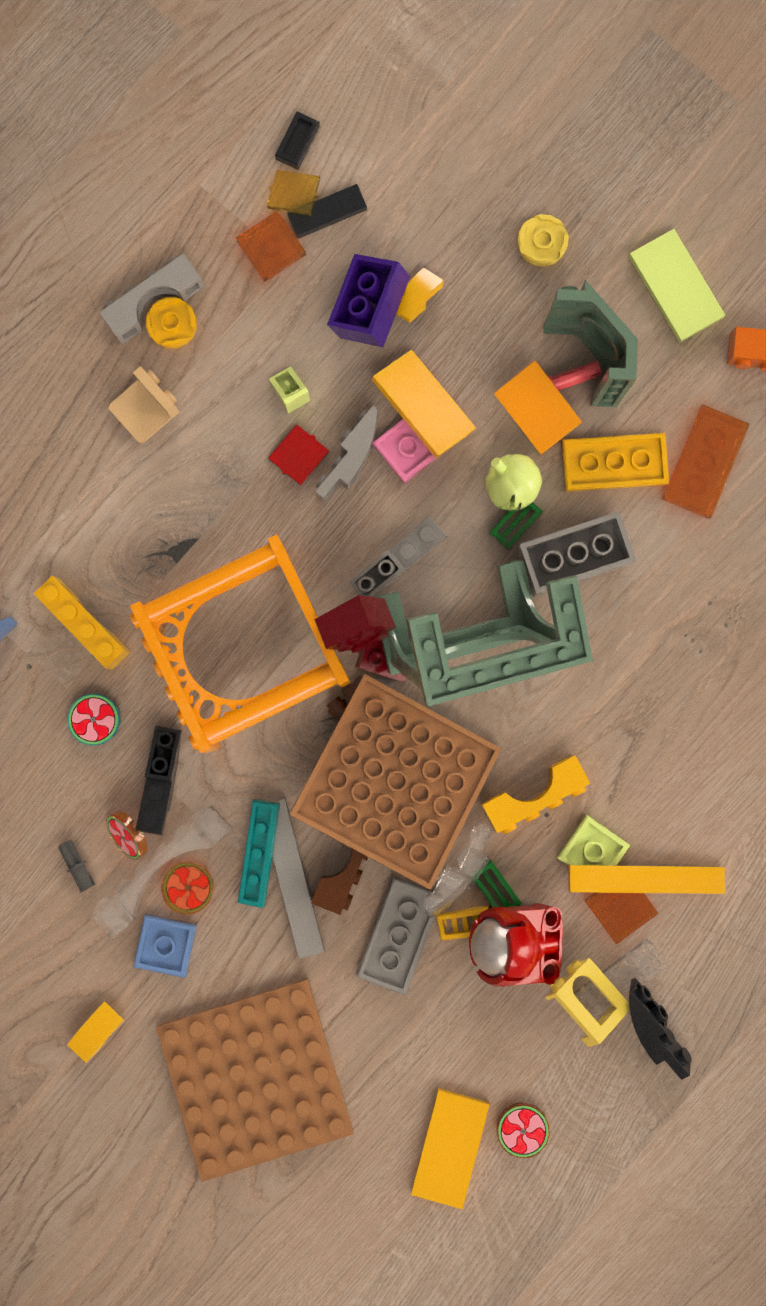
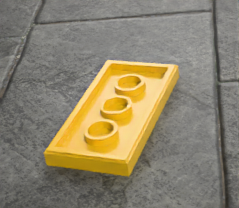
[372,350,476,459]
[561,433,669,492]
[411,1088,490,1209]

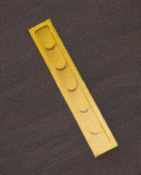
[568,865,725,894]

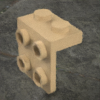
[109,366,179,444]

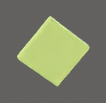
[557,815,630,866]

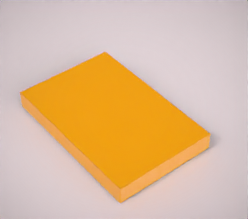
[494,360,582,454]

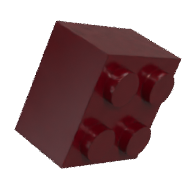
[314,595,396,653]

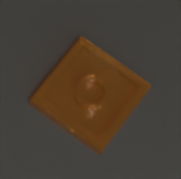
[236,211,306,282]
[584,892,659,945]

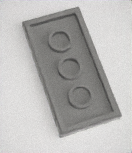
[356,877,443,996]

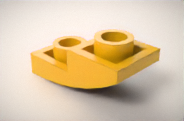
[396,268,443,323]
[67,1001,124,1063]

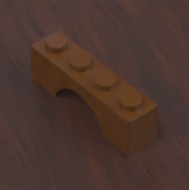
[311,849,368,915]

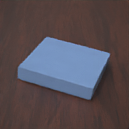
[133,914,197,978]

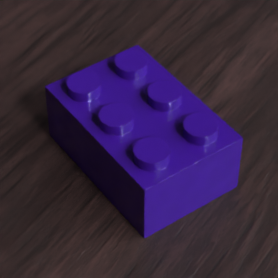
[327,254,410,348]

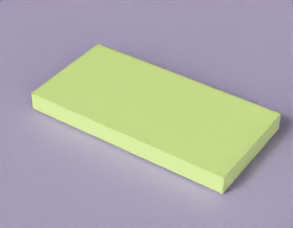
[628,229,726,343]

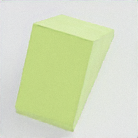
[269,366,310,414]

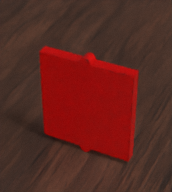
[268,425,329,486]

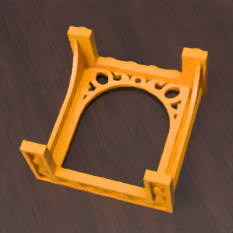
[129,534,351,753]

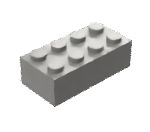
[516,511,636,597]

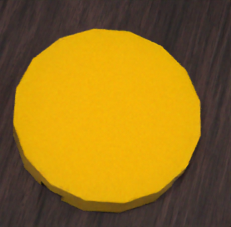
[146,297,197,349]

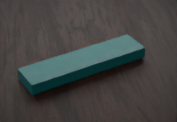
[238,799,280,908]

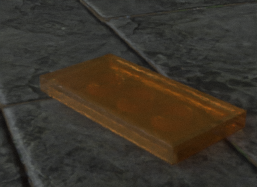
[662,404,750,519]

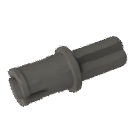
[58,840,96,893]

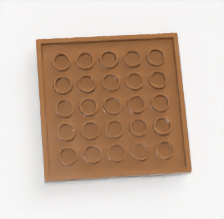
[289,674,502,890]
[156,978,354,1182]

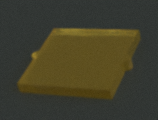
[267,170,320,215]

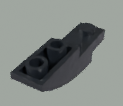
[135,726,182,836]
[629,978,692,1080]

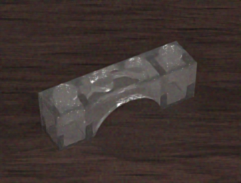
[574,939,669,1020]

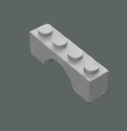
[99,253,205,345]

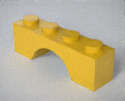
[33,575,131,670]
[481,755,590,835]

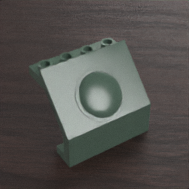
[543,280,638,407]

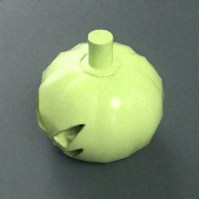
[485,454,542,511]

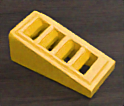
[436,905,491,941]

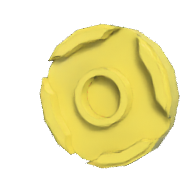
[517,214,569,267]

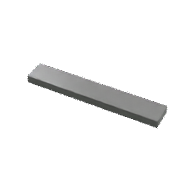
[273,798,325,959]

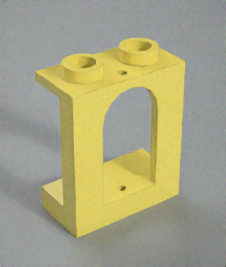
[545,958,630,1047]

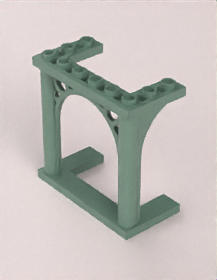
[376,559,593,707]

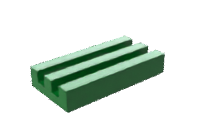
[489,502,543,550]
[470,860,522,908]

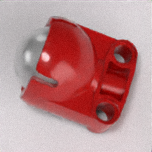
[469,903,563,987]

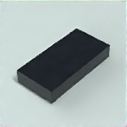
[275,111,320,170]

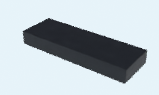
[287,184,367,239]

